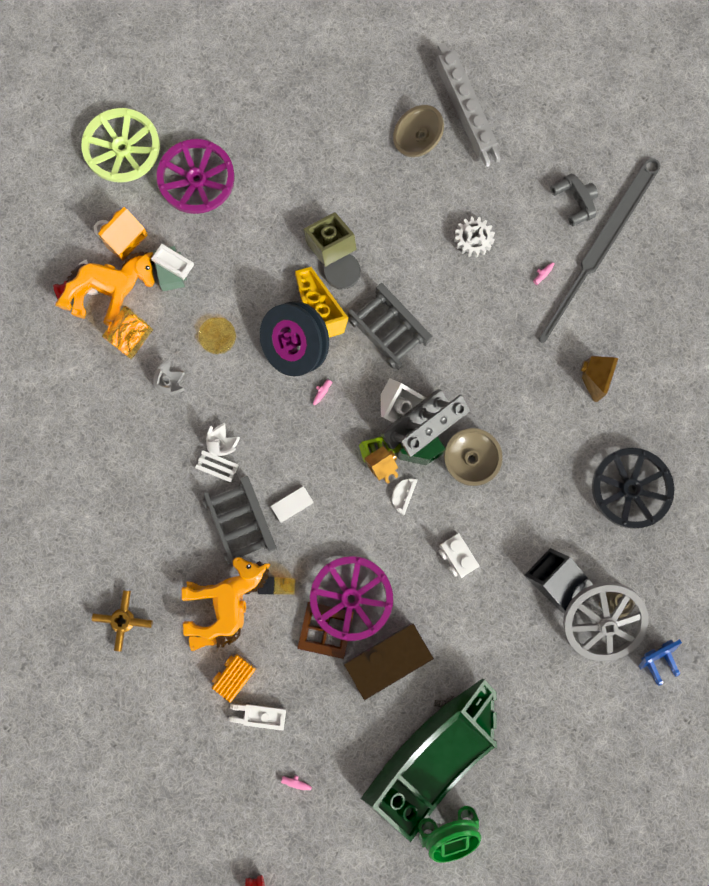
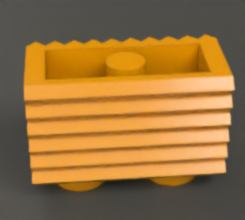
[211,654,257,703]

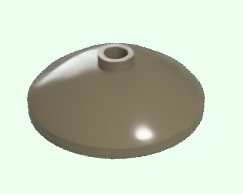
[393,105,444,157]
[444,428,502,486]

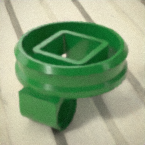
[418,806,482,863]

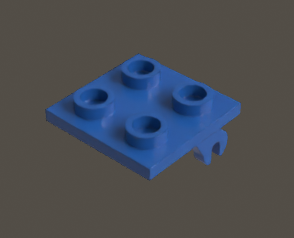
[638,639,682,686]

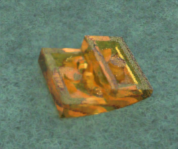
[102,306,153,360]

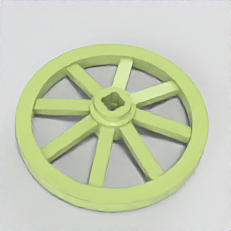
[81,108,160,182]

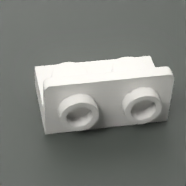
[438,533,480,579]

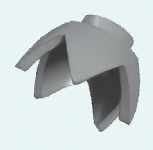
[153,360,185,394]

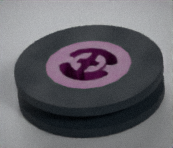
[260,301,329,377]

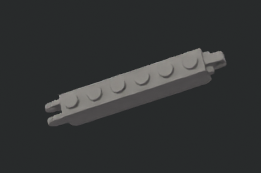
[437,42,501,166]

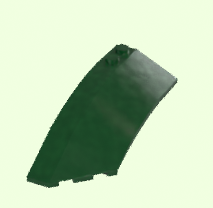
[360,678,497,842]

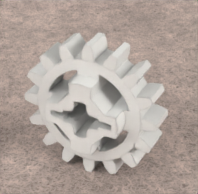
[454,217,495,257]

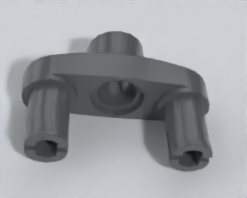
[550,174,598,227]

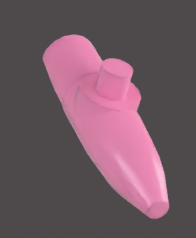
[533,262,554,285]
[313,379,332,405]
[281,775,312,790]

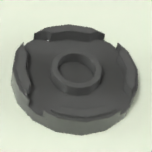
[324,254,361,289]

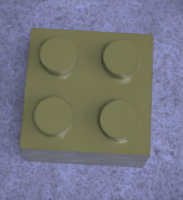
[303,212,357,267]

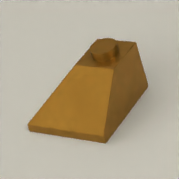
[580,356,618,402]

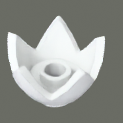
[206,423,240,456]

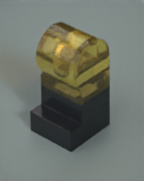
[258,577,296,595]

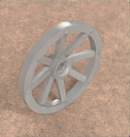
[563,582,649,661]

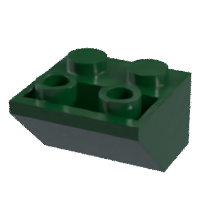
[398,437,446,466]

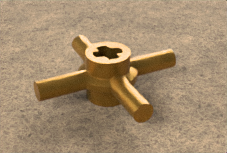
[92,590,153,652]

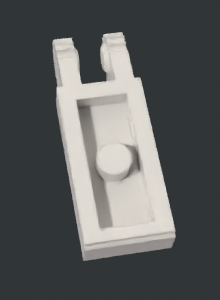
[228,703,287,730]

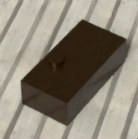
[344,623,434,701]

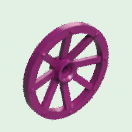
[157,139,235,214]
[310,556,393,641]

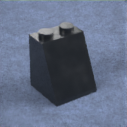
[524,548,593,614]

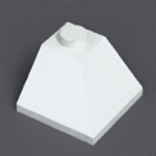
[381,378,426,423]

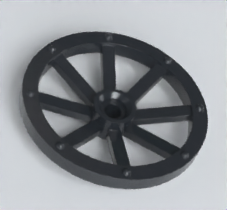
[592,448,675,529]

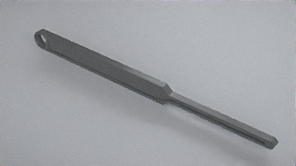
[539,158,660,343]

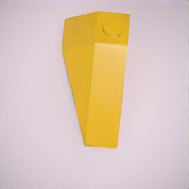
[295,267,348,338]

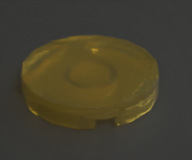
[199,318,236,355]

